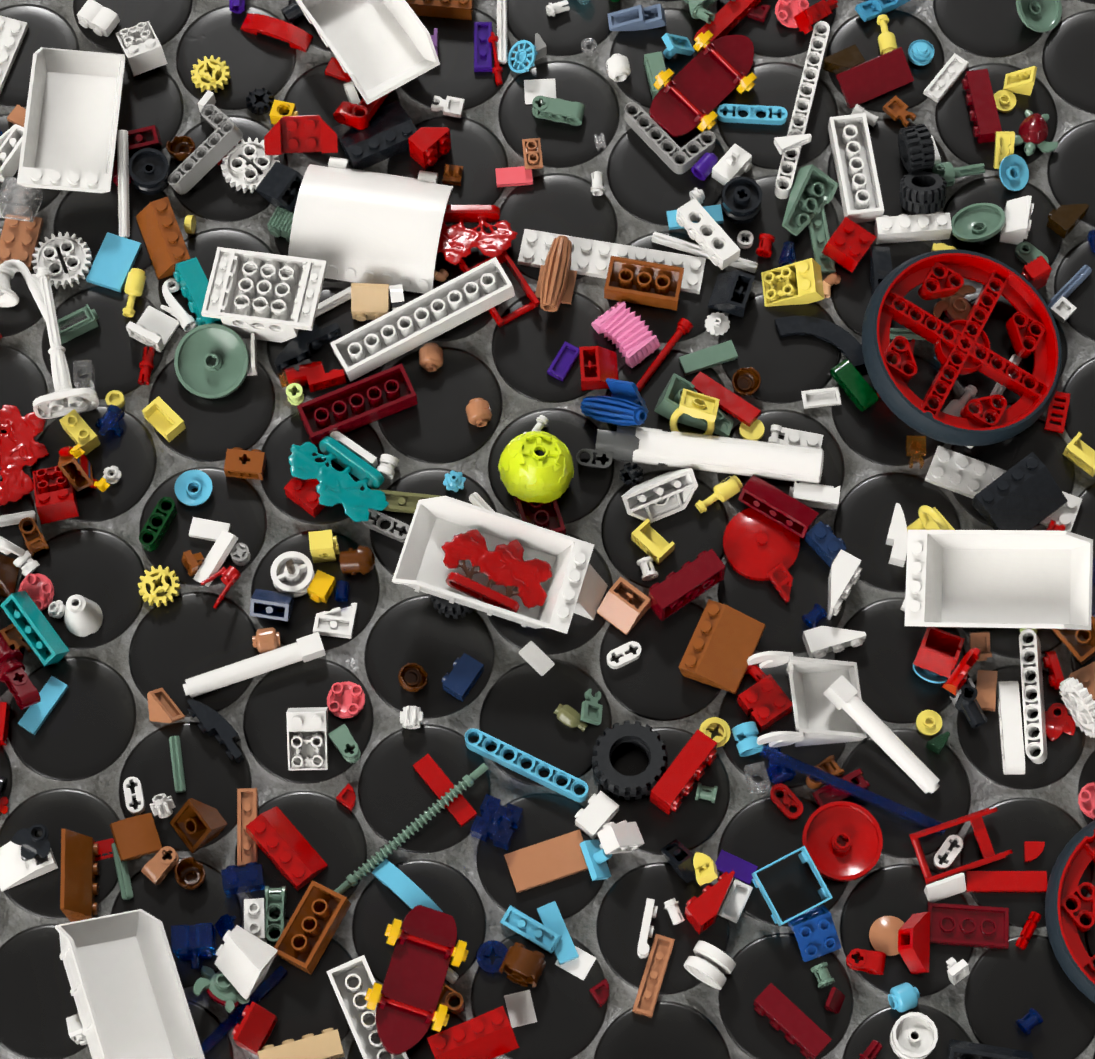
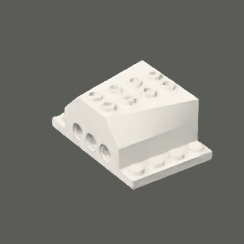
[201,247,328,343]

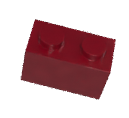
[128,125,162,153]

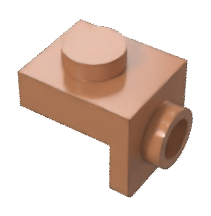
[969,631,992,661]

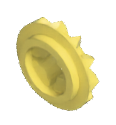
[699,717,731,748]

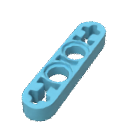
[717,104,788,125]

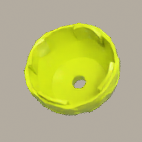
[498,431,574,504]

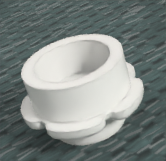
[689,187,705,204]
[103,466,122,484]
[48,600,66,618]

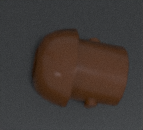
[339,545,375,575]

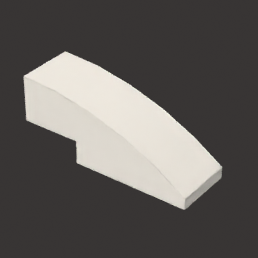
[885,503,908,567]

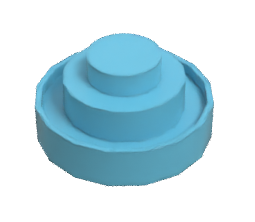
[908,40,934,66]

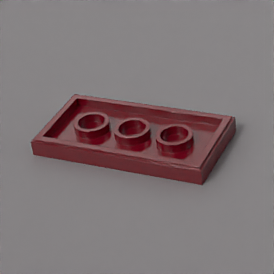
[836,47,914,109]
[927,902,1009,949]

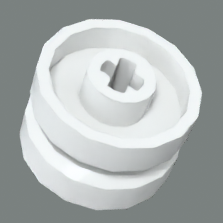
[683,940,736,990]
[890,1012,938,1059]

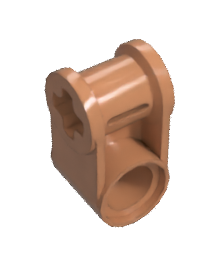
[141,846,179,885]

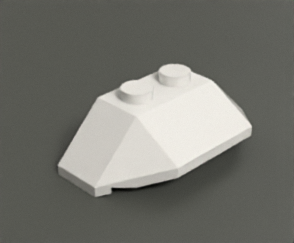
[621,468,698,523]

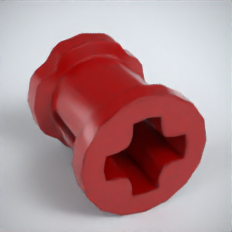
[756,233,775,258]

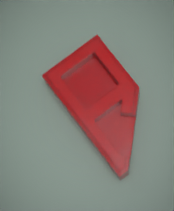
[766,562,793,603]

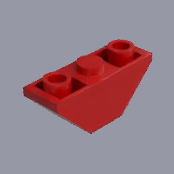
[898,912,930,975]

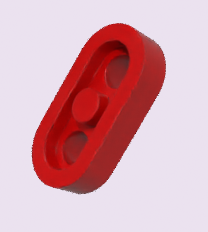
[1043,651,1064,690]
[770,783,803,820]

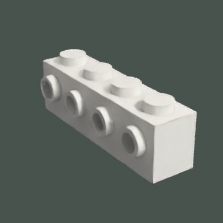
[874,212,952,244]

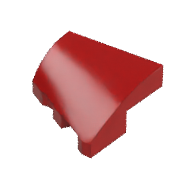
[942,648,981,696]

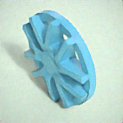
[508,40,538,74]

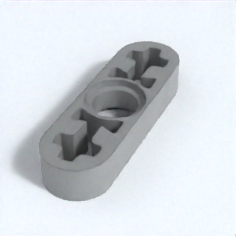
[361,509,410,542]

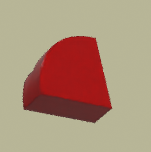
[336,783,356,812]
[1024,841,1045,862]

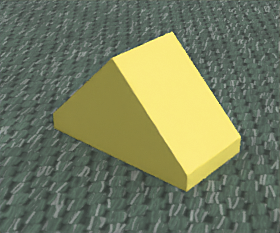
[1003,66,1037,96]

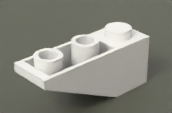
[802,626,867,659]

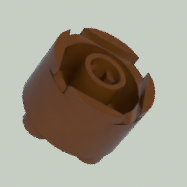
[499,942,546,988]

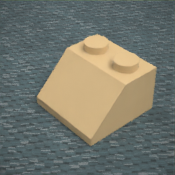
[351,283,391,321]

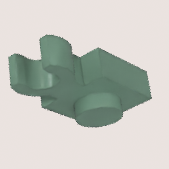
[580,689,603,726]

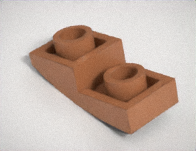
[522,138,543,170]
[976,670,998,711]

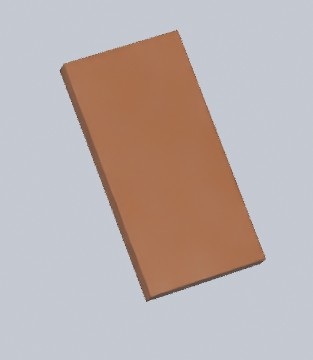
[504,829,588,893]

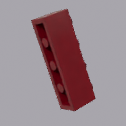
[962,69,1002,144]
[738,474,819,539]
[753,983,832,1059]

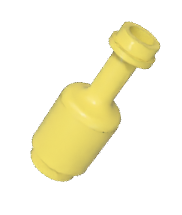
[877,14,897,55]
[122,268,146,318]
[695,475,743,513]

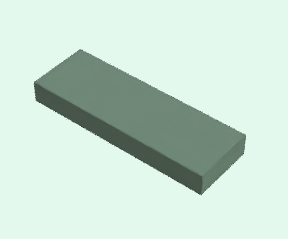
[679,340,738,376]

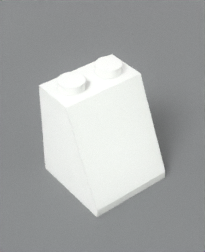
[574,564,608,620]
[214,925,278,1000]

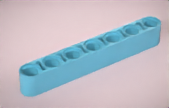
[465,728,589,802]

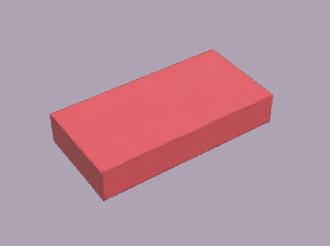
[495,166,533,188]

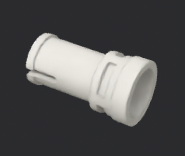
[851,104,879,127]

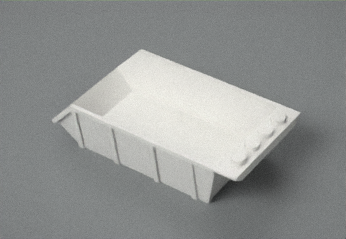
[296,0,440,104]
[17,47,125,193]
[392,496,594,634]
[904,530,1093,630]
[55,909,205,1059]

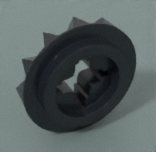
[246,88,275,115]

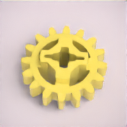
[191,55,231,93]
[138,565,181,607]

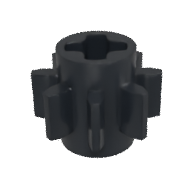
[620,462,644,486]

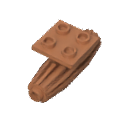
[535,236,577,312]

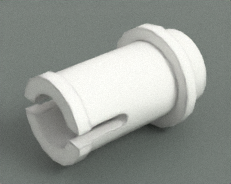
[546,0,570,17]
[590,171,605,196]
[664,898,685,925]

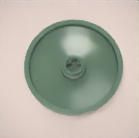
[174,324,250,399]

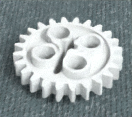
[221,137,280,194]
[31,232,93,289]
[1059,677,1095,738]

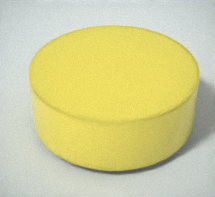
[184,215,196,234]
[105,390,125,410]

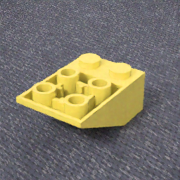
[761,258,824,307]

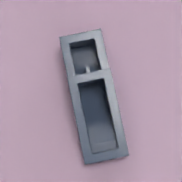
[607,4,666,31]

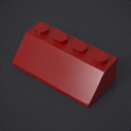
[246,806,328,892]
[427,1006,519,1059]

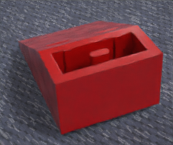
[32,465,79,525]
[684,870,735,935]

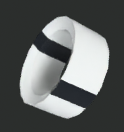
[389,284,405,311]

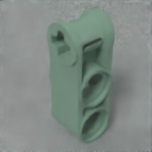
[532,96,585,126]
[265,886,287,945]

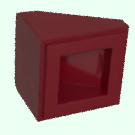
[824,986,845,1014]

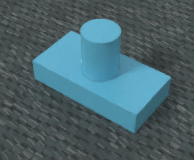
[661,33,695,59]
[580,839,612,881]

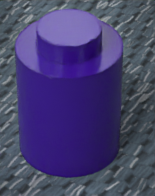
[691,152,718,181]

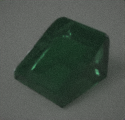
[926,731,950,754]

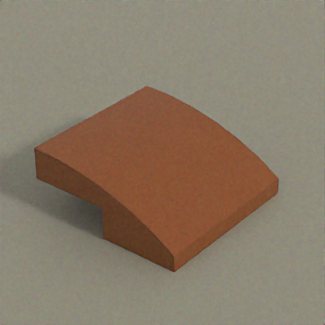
[110,813,162,862]

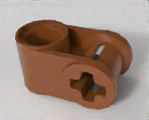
[19,517,49,556]
[806,755,845,789]
[437,983,465,1014]

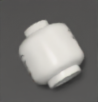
[606,54,631,82]

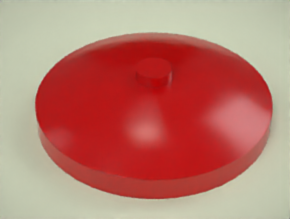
[723,508,800,581]
[802,801,883,882]

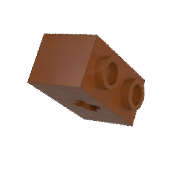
[224,447,267,480]

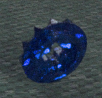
[477,940,508,973]

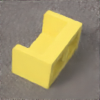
[142,396,186,442]
[1063,432,1095,477]
[631,518,675,565]

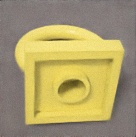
[670,388,720,435]
[907,505,955,533]

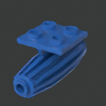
[580,378,649,426]

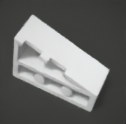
[0,124,24,185]

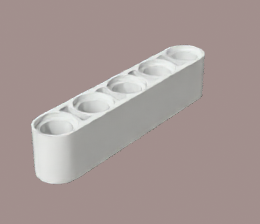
[997,681,1025,775]

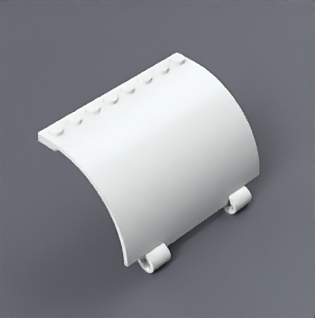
[288,156,453,294]

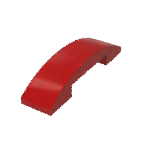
[241,14,313,52]

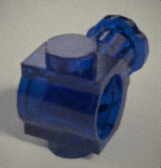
[764,744,796,784]

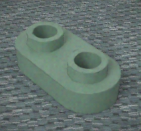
[1015,242,1049,265]

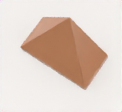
[147,688,185,723]

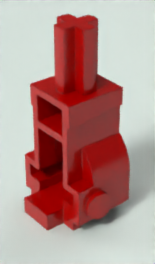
[794,0,838,34]

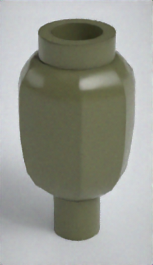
[554,703,588,731]

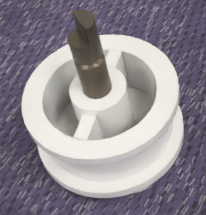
[271,551,315,598]

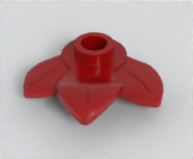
[1045,703,1076,742]

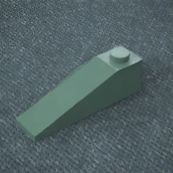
[782,164,839,236]
[654,373,734,437]

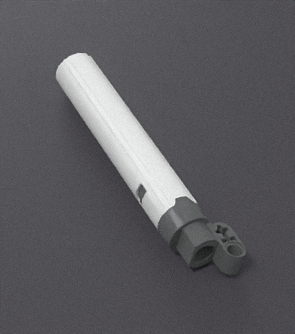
[576,425,824,484]

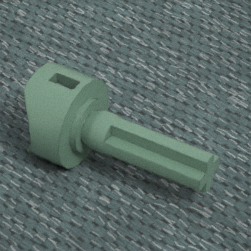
[932,162,985,187]

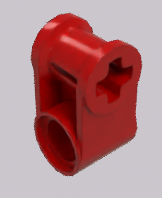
[846,948,886,975]

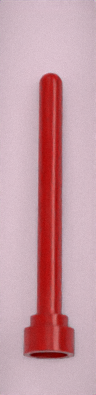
[636,318,693,392]

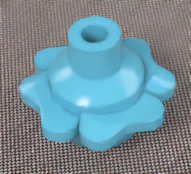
[443,470,466,492]

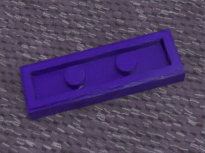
[474,22,492,72]

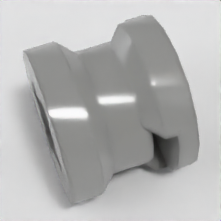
[230,543,251,566]

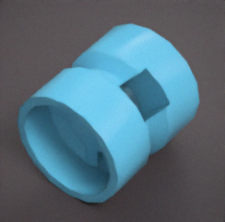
[732,721,764,757]

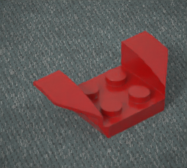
[264,115,338,155]

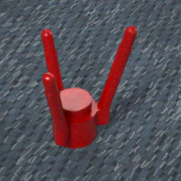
[201,566,241,609]

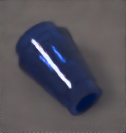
[778,241,797,267]

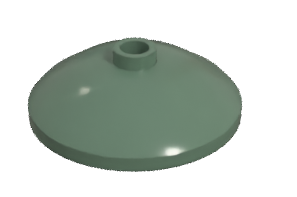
[1016,0,1062,32]
[951,203,1006,242]

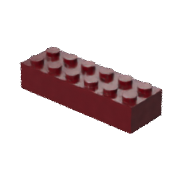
[297,364,418,445]

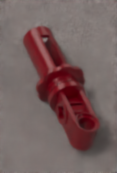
[0,632,41,710]

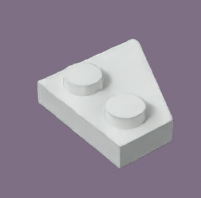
[313,602,358,639]

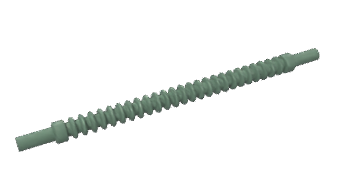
[334,763,489,895]

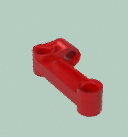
[333,91,392,130]

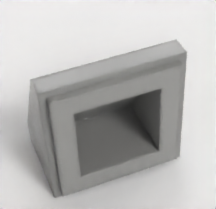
[535,33,547,61]

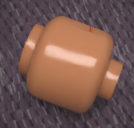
[419,343,443,372]
[466,398,492,427]
[252,627,281,654]

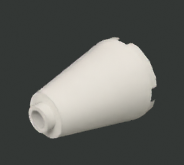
[64,594,103,637]

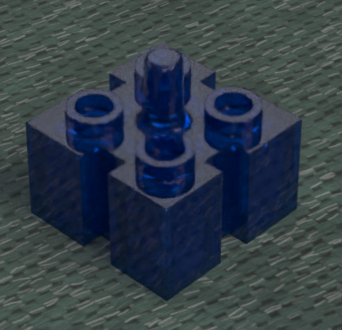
[470,794,523,851]
[171,923,217,969]

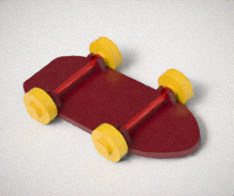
[649,30,757,137]
[364,905,468,1055]

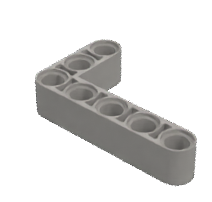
[624,102,716,174]
[168,104,243,195]

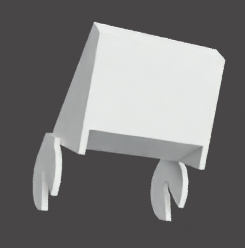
[747,651,867,747]

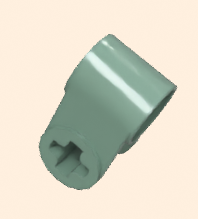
[328,724,361,763]

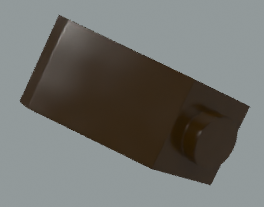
[822,44,866,74]
[1047,203,1089,239]

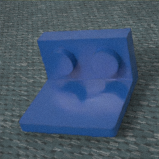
[786,905,841,962]

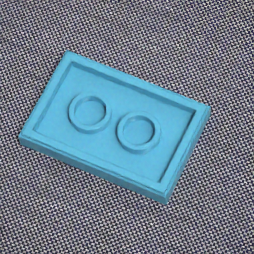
[86,232,142,293]

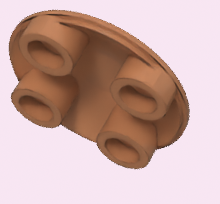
[869,916,904,956]

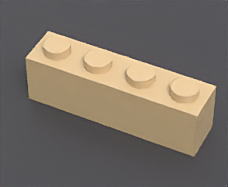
[258,1028,345,1059]

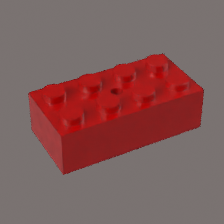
[650,729,717,815]

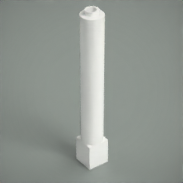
[183,632,326,698]
[823,675,940,794]

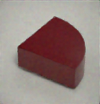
[747,4,771,23]
[589,978,609,1007]

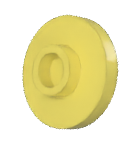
[994,90,1017,113]
[739,419,765,441]
[916,710,942,736]

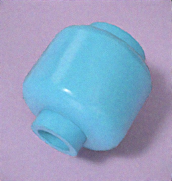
[888,982,920,1012]

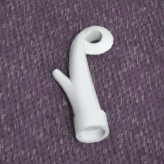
[160,278,197,332]

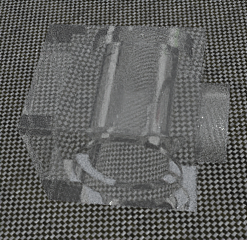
[73,360,95,388]
[744,761,770,794]

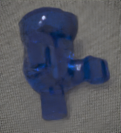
[95,405,125,437]

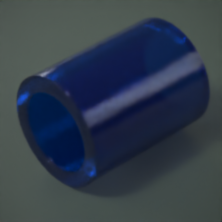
[335,581,349,602]

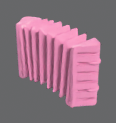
[591,301,661,368]

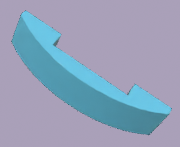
[371,858,443,912]

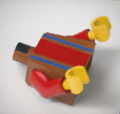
[58,444,110,492]

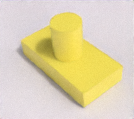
[993,131,1015,169]

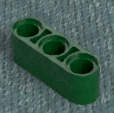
[830,359,879,411]
[139,497,177,552]

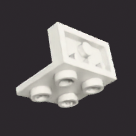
[126,306,180,353]

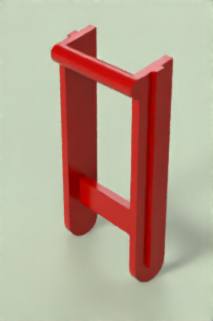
[458,250,540,327]
[909,807,1013,885]

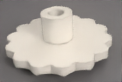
[705,312,730,336]

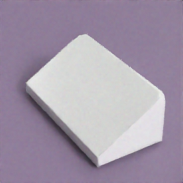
[924,873,966,903]

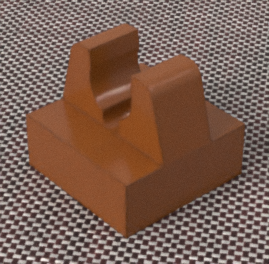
[443,164,464,186]
[181,550,204,577]

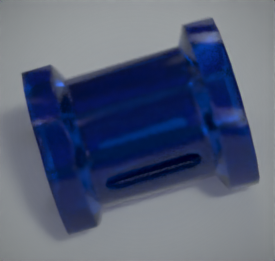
[802,603,828,629]
[1016,1008,1043,1035]

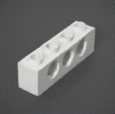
[676,198,740,270]

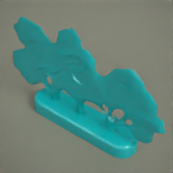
[288,436,389,522]

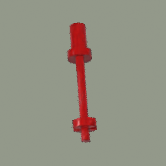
[488,32,503,85]

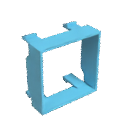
[751,845,833,926]

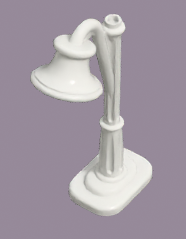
[0,259,99,419]

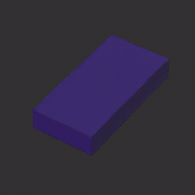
[547,341,579,382]
[715,850,758,886]

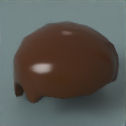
[166,136,196,162]
[732,367,761,396]
[398,663,428,692]
[175,857,206,890]

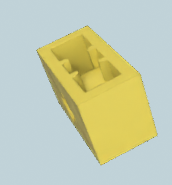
[59,409,100,455]
[309,530,339,563]

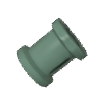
[695,782,718,804]
[811,962,835,988]

